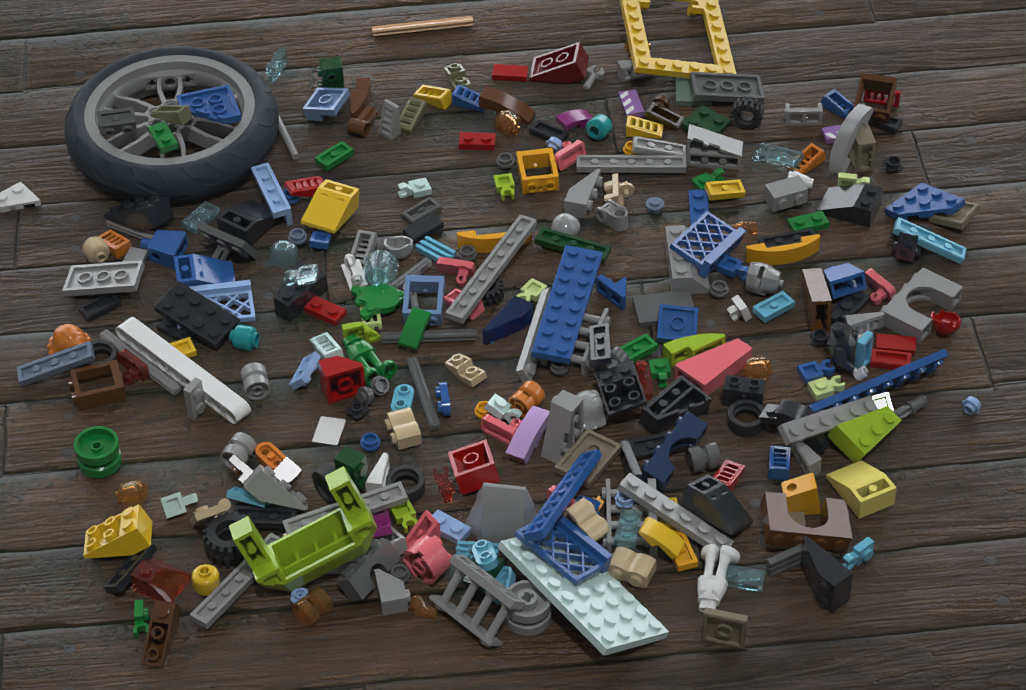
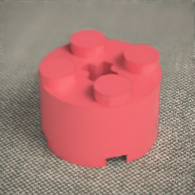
[403,535,452,585]

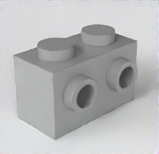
[764,175,808,212]

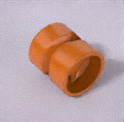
[508,380,545,418]

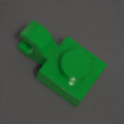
[691,167,725,190]
[649,358,671,388]
[133,599,149,638]

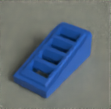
[452,85,487,112]
[821,89,854,119]
[768,446,791,480]

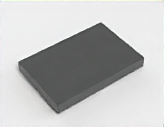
[632,290,694,328]

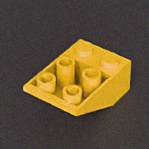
[301,179,359,234]
[83,504,153,559]

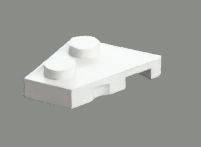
[0,182,41,213]

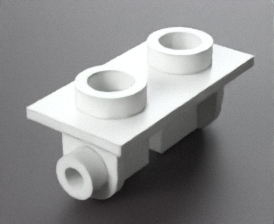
[341,254,368,291]

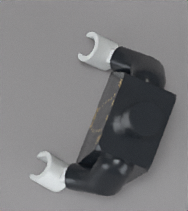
[829,322,868,381]

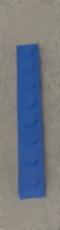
[523,449,602,542]

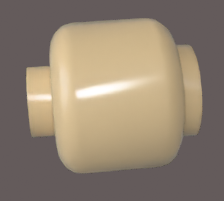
[82,236,110,264]

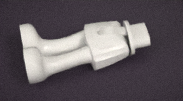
[697,544,740,612]

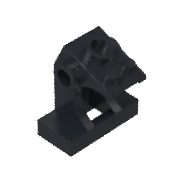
[893,220,933,262]

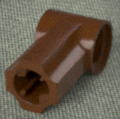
[347,105,378,137]

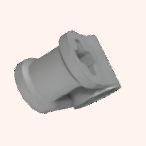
[594,199,629,232]

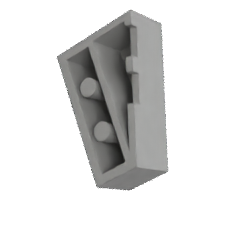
[686,124,743,170]
[541,390,583,464]

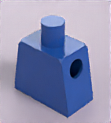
[140,230,189,269]
[823,263,867,299]

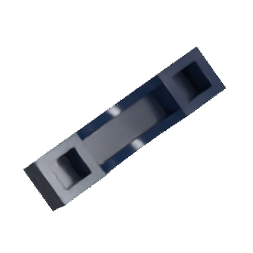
[641,411,708,492]

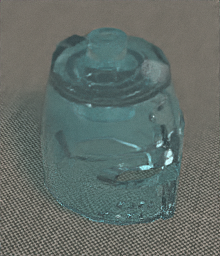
[364,250,399,286]

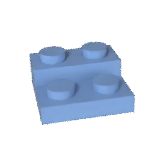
[303,87,350,121]

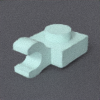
[398,178,432,198]
[484,393,522,424]
[159,492,198,519]

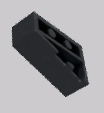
[274,258,328,322]
[639,375,712,434]

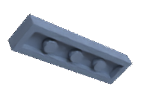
[17,341,95,386]

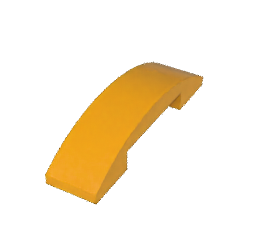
[457,230,532,253]
[745,234,820,265]

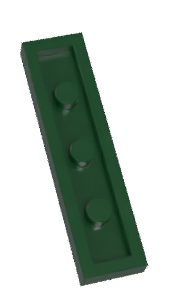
[535,227,611,264]

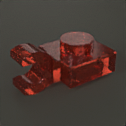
[433,466,455,504]

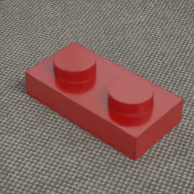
[459,132,496,150]
[304,296,347,326]

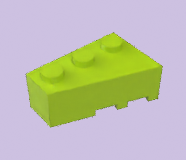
[827,406,902,463]

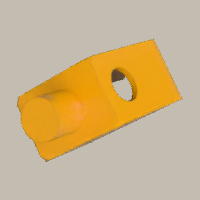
[781,473,821,515]

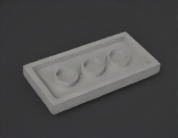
[62,260,145,297]

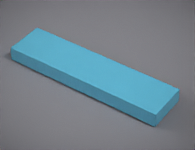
[893,217,967,264]

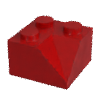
[318,356,365,404]
[448,439,501,495]

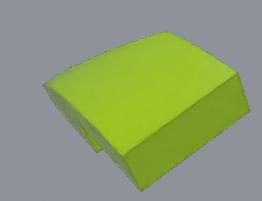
[342,322,380,343]

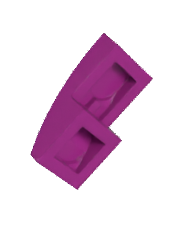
[556,109,593,131]
[372,509,392,538]

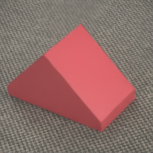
[406,510,441,548]

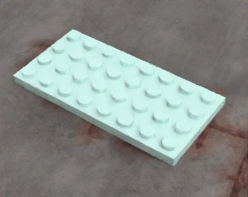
[498,536,669,656]

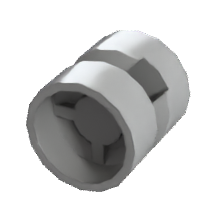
[241,362,271,400]
[220,432,257,468]

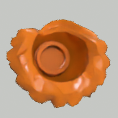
[47,324,91,355]

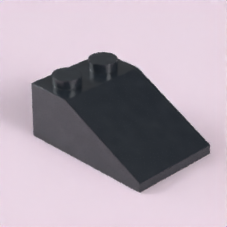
[816,183,883,228]
[800,536,853,613]

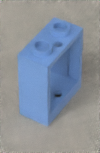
[402,275,445,326]

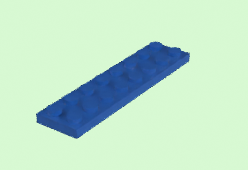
[531,245,603,364]
[807,349,949,413]

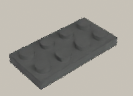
[690,72,765,103]

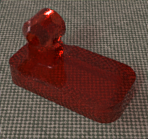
[117,348,150,384]
[635,360,653,400]

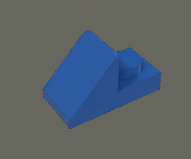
[596,274,626,311]

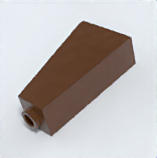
[802,268,832,335]

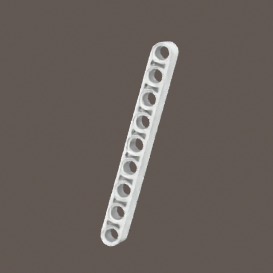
[116,317,251,424]

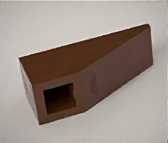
[141,600,182,668]

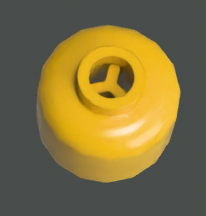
[192,564,221,596]

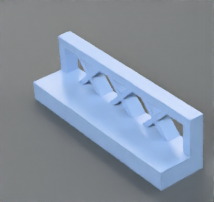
[251,163,293,226]

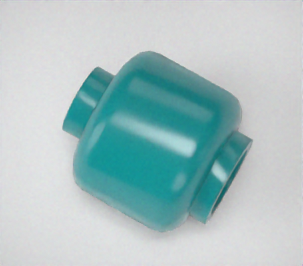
[586,114,612,140]
[229,324,260,351]

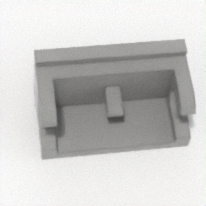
[784,103,823,126]

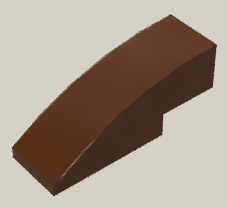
[350,77,371,118]
[479,86,535,125]

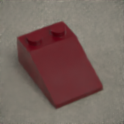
[529,42,589,83]

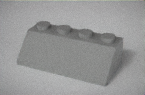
[665,225,710,294]

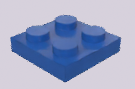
[656,304,698,343]

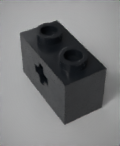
[722,375,766,407]

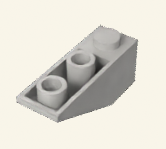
[564,169,603,218]
[244,464,308,511]

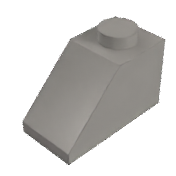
[374,569,411,616]

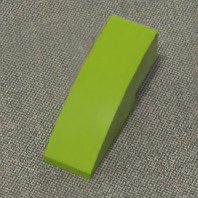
[663,333,726,367]

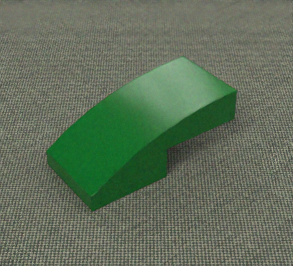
[398,307,431,350]

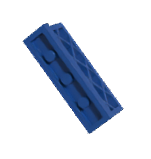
[669,211,746,278]
[514,515,613,585]

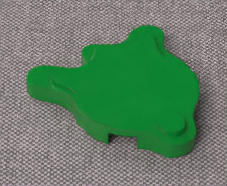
[351,284,404,320]

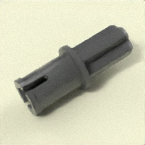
[893,395,928,420]

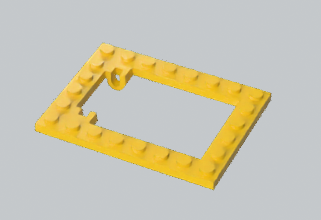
[619,0,736,79]

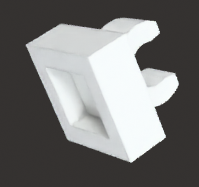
[727,295,752,322]

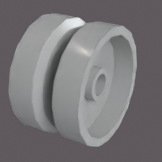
[505,580,552,636]

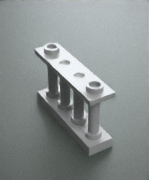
[540,308,611,375]
[602,478,658,556]
[429,555,526,647]

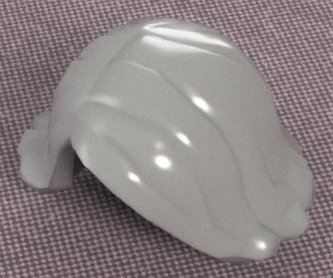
[576,390,608,431]

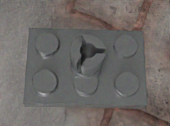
[196,222,260,261]

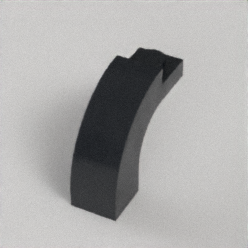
[759,399,831,452]

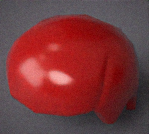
[930,310,961,335]

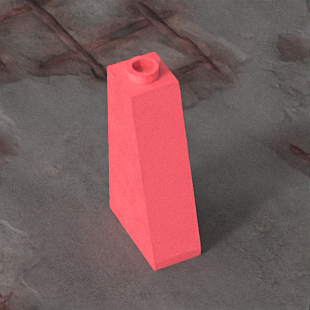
[674,338,752,395]

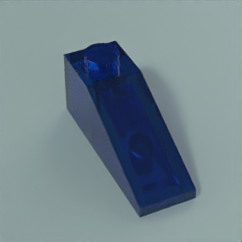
[482,296,534,345]

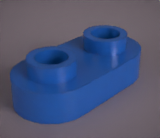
[435,382,451,417]

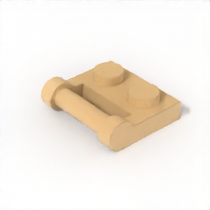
[190,498,231,527]

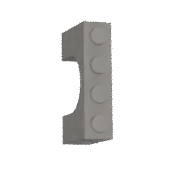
[880,268,963,344]

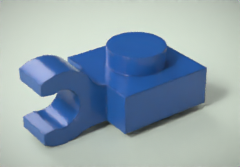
[717,255,749,282]

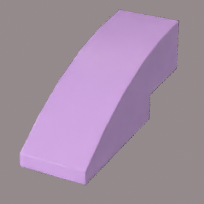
[505,406,550,464]

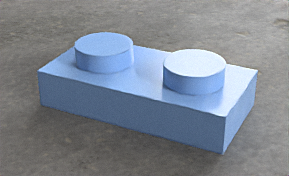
[289,351,321,390]
[433,510,472,545]

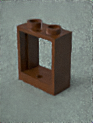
[853,72,897,123]
[68,360,127,411]

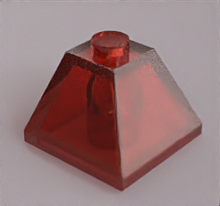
[131,559,192,603]

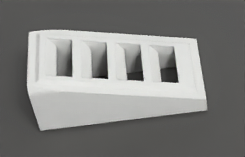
[365,453,390,493]

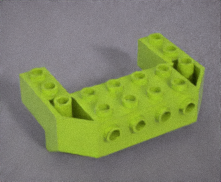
[229,466,377,592]

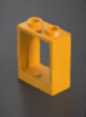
[516,148,559,194]

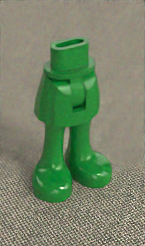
[342,334,397,386]

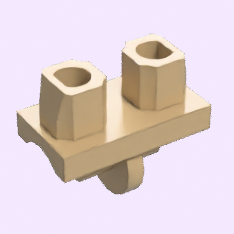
[604,173,634,207]

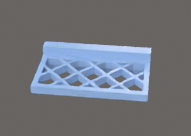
[178,280,256,329]

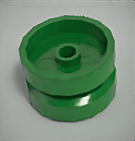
[73,426,122,478]

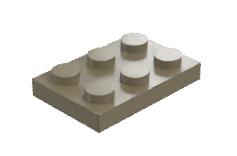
[554,429,620,489]

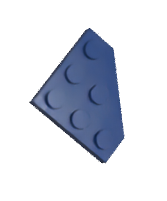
[176,84,242,124]
[885,183,965,220]

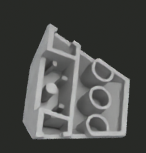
[465,483,537,543]

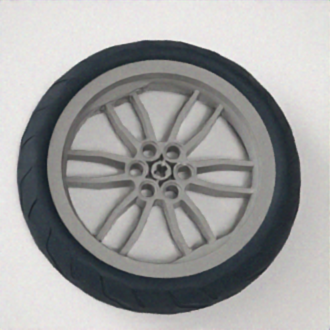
[64,46,279,204]

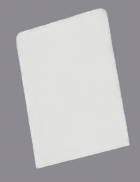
[312,416,346,445]

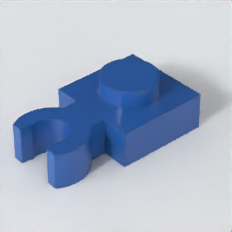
[309,229,332,250]
[797,359,835,384]

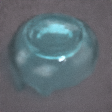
[269,240,298,267]

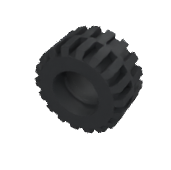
[203,512,255,568]

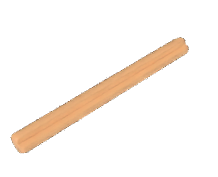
[372,16,473,36]

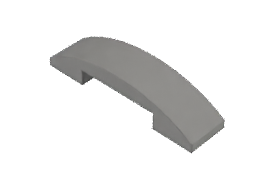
[829,103,874,174]

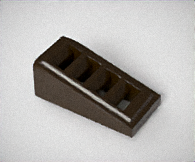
[643,102,684,130]

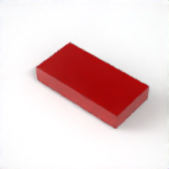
[492,64,529,82]
[876,333,916,356]
[870,348,912,370]

